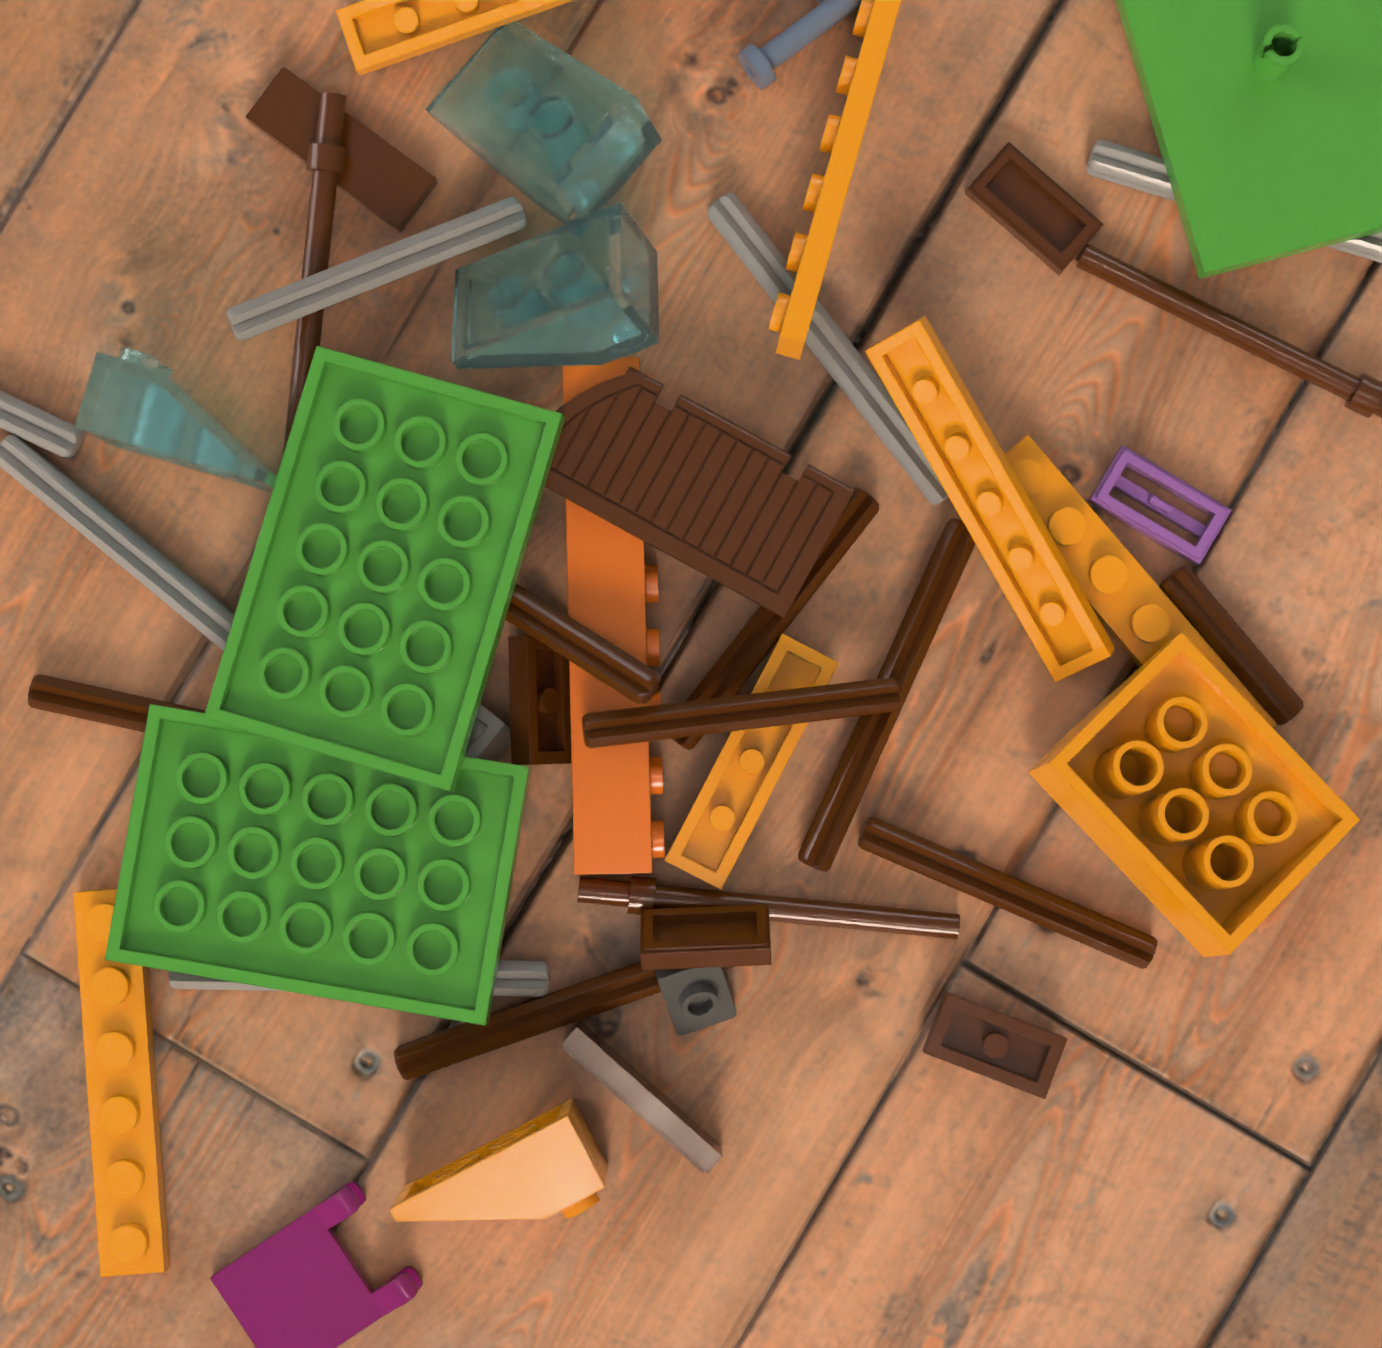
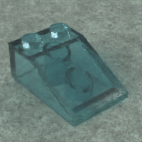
[426,21,662,234]
[451,202,659,369]
[74,347,277,493]

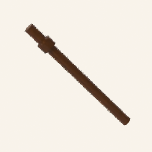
[283,92,347,454]
[1076,244,1382,418]
[577,876,960,940]

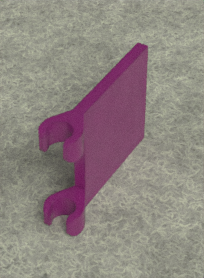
[210,1181,423,1348]

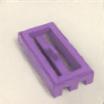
[1087,445,1232,566]

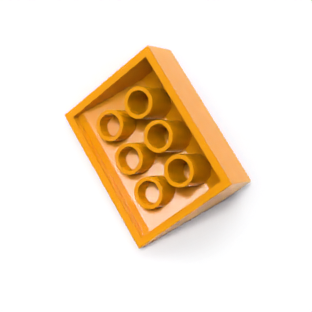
[1028,632,1360,957]

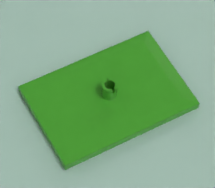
[1115,0,1382,279]
[204,346,565,792]
[105,704,532,1026]

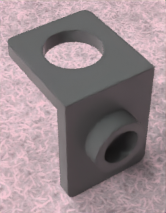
[654,967,737,1035]

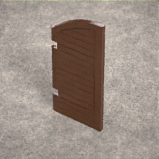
[545,366,855,618]

